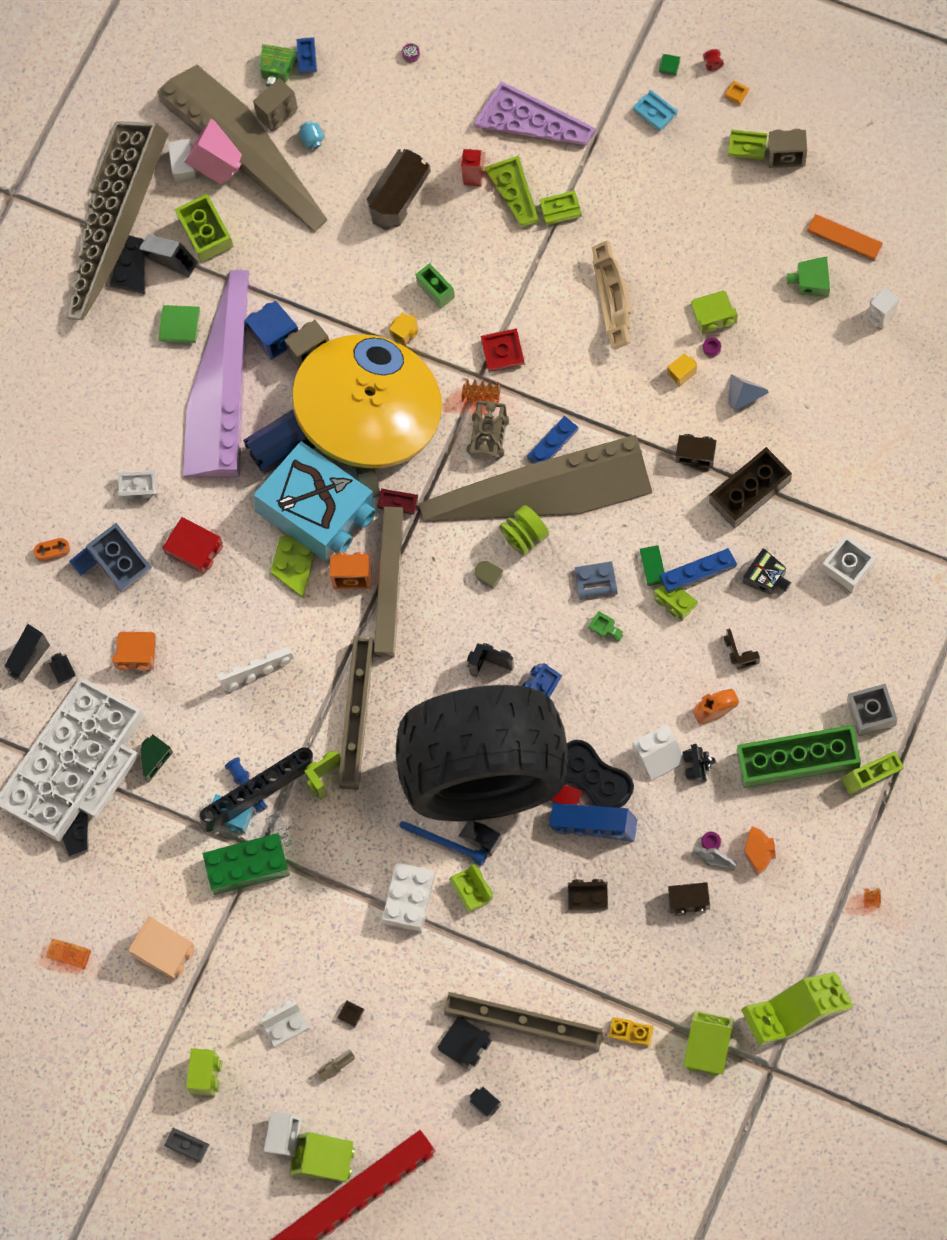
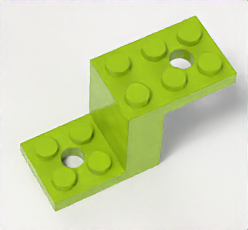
[741,972,853,1045]

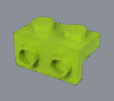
[449,864,493,913]

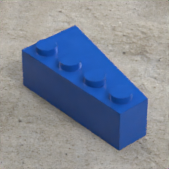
[549,803,638,842]

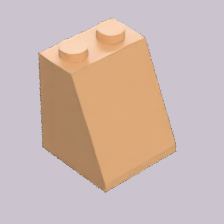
[128,916,195,980]

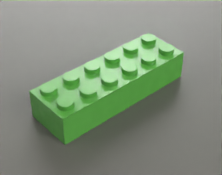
[736,725,861,788]

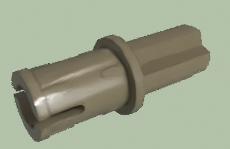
[317,1050,355,1081]

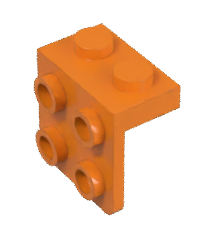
[112,631,156,671]

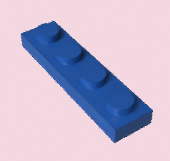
[659,548,737,593]

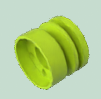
[499,505,549,556]

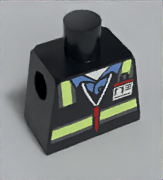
[743,548,792,594]

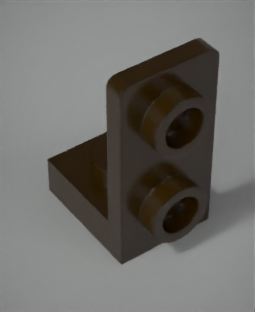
[724,628,760,670]

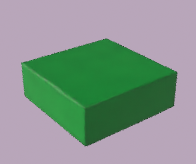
[659,54,681,76]

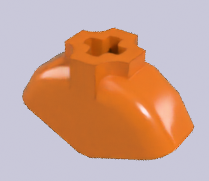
[693,689,739,724]
[744,826,776,875]

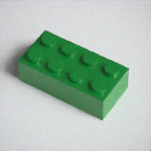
[202,833,290,895]

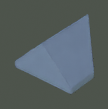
[728,374,769,410]

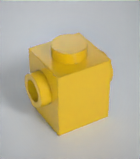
[389,312,419,346]

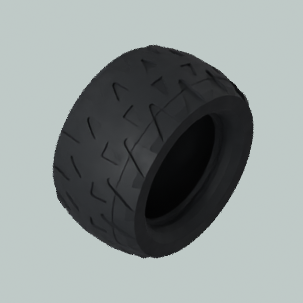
[395,685,568,821]

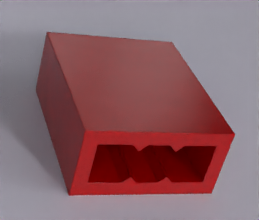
[162,517,223,574]

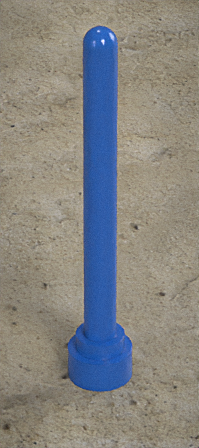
[399,821,488,866]

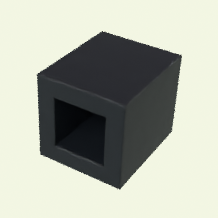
[469,1086,501,1120]

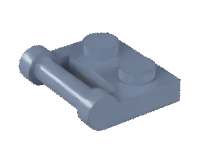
[574,561,618,600]

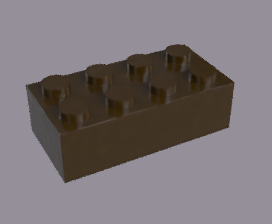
[709,447,792,529]

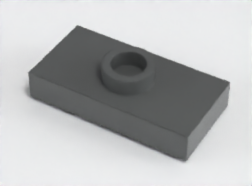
[164,1128,209,1163]

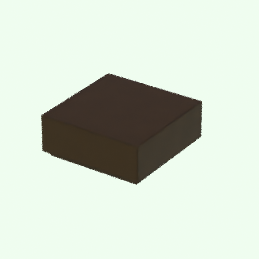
[337,1000,365,1028]

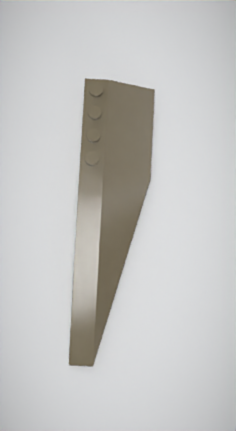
[157,65,328,232]
[67,121,168,320]
[419,435,652,522]

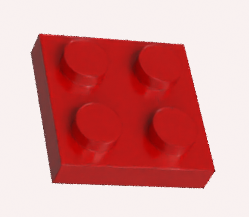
[481,328,525,372]

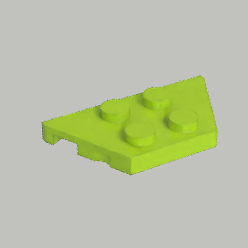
[271,535,315,598]

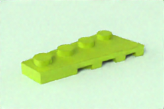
[484,155,539,228]

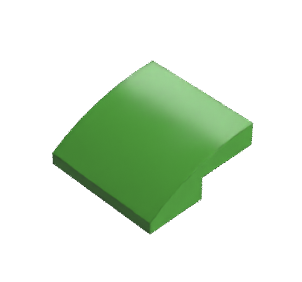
[159,305,200,343]

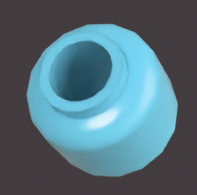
[298,121,325,149]

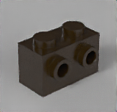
[676,434,717,468]
[668,882,710,916]

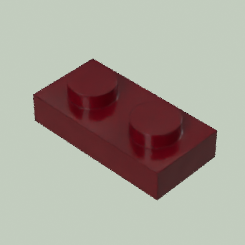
[377,488,418,515]

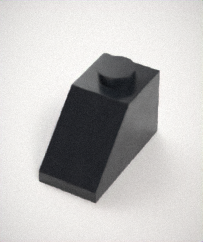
[459,821,502,856]

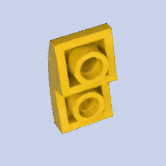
[608,1017,654,1047]

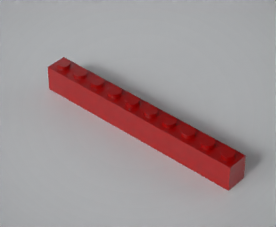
[271,1129,436,1240]

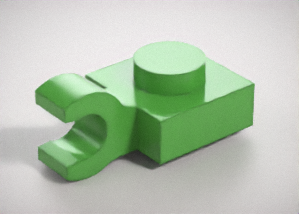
[588,611,624,642]

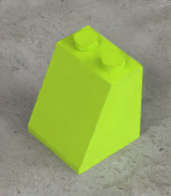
[683,1011,734,1076]
[289,1132,355,1183]

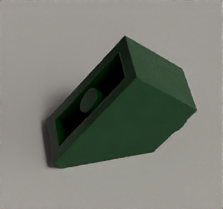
[141,734,173,782]

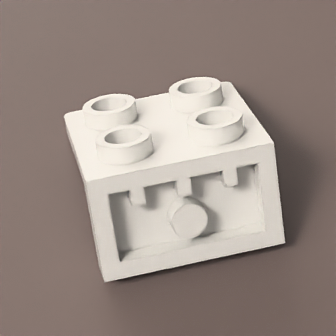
[260,1001,310,1048]

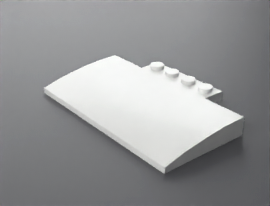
[0,677,145,842]

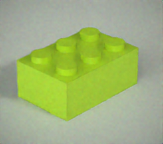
[175,193,234,262]

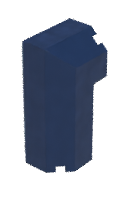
[243,409,316,475]

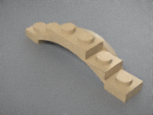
[591,240,632,350]

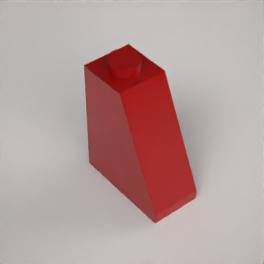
[461,149,486,186]

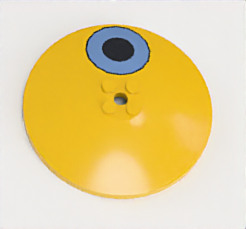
[292,334,442,468]

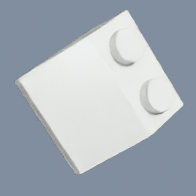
[633,724,686,781]

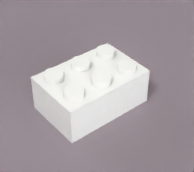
[382,863,436,932]

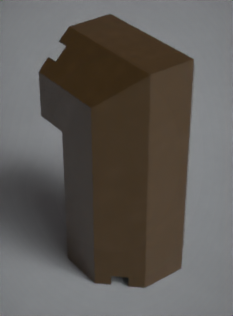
[367,149,431,230]

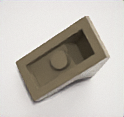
[355,466,380,498]

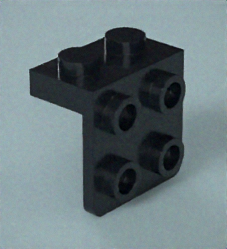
[467,643,514,677]
[438,1017,492,1071]

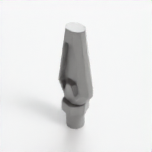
[692,846,737,870]

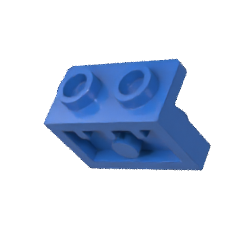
[522,663,562,698]

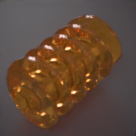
[461,379,501,404]

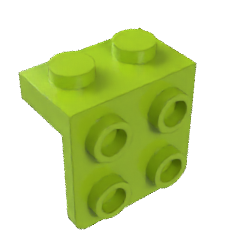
[691,291,738,334]
[305,750,341,800]

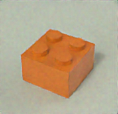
[330,552,372,589]

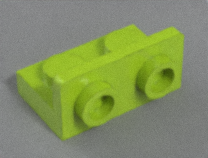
[654,585,698,620]

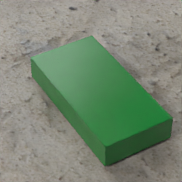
[640,545,665,586]

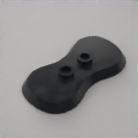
[566,740,634,808]

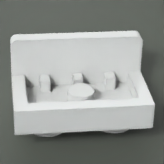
[117,470,157,499]

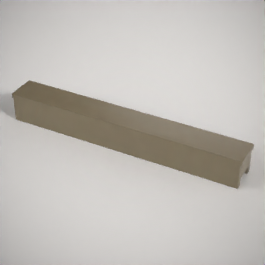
[374,507,404,657]
[338,636,375,790]
[444,992,603,1052]

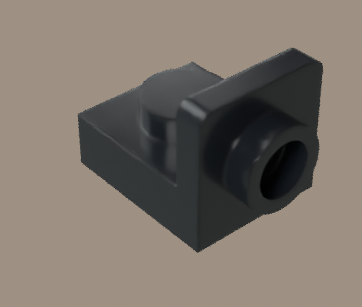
[48,652,76,684]

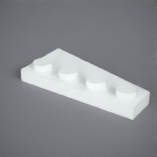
[217,646,294,692]

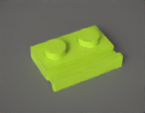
[728,129,768,160]
[539,190,582,225]

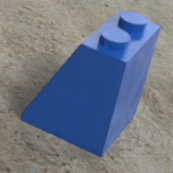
[245,300,299,361]

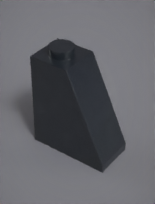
[139,234,198,277]
[5,624,50,681]

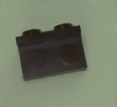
[568,879,608,910]

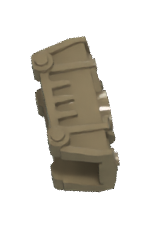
[466,401,510,458]

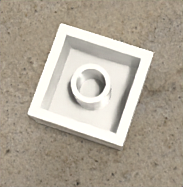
[821,535,877,593]

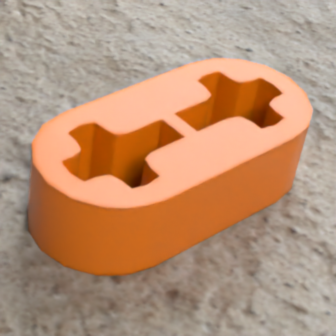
[34,538,70,561]

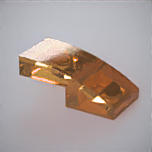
[45,939,91,969]

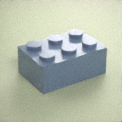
[86,523,152,593]

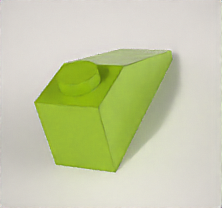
[841,751,904,795]

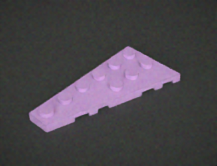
[474,81,596,146]

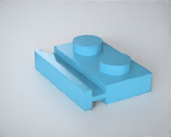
[633,89,678,132]

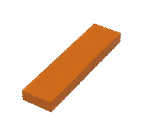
[807,214,883,261]

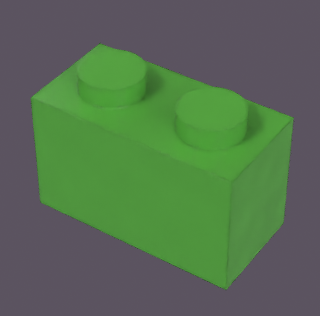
[415,263,455,308]

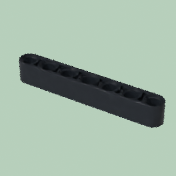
[199,747,313,832]

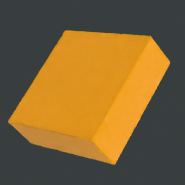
[725,81,750,105]

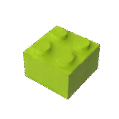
[186,1048,222,1097]

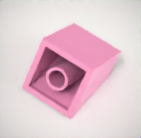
[184,119,242,185]

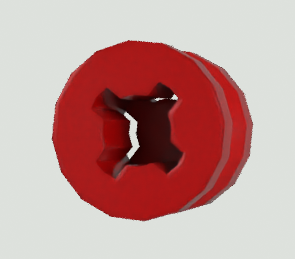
[703,49,724,71]

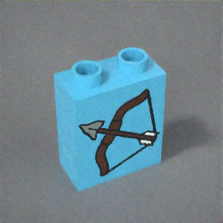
[253,441,376,561]

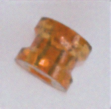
[863,888,881,908]

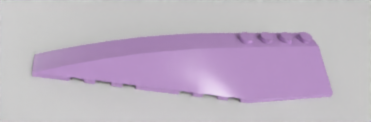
[183,270,249,477]

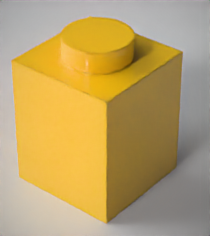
[667,353,697,387]

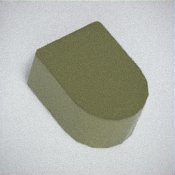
[475,561,503,589]

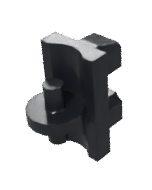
[683,744,716,783]

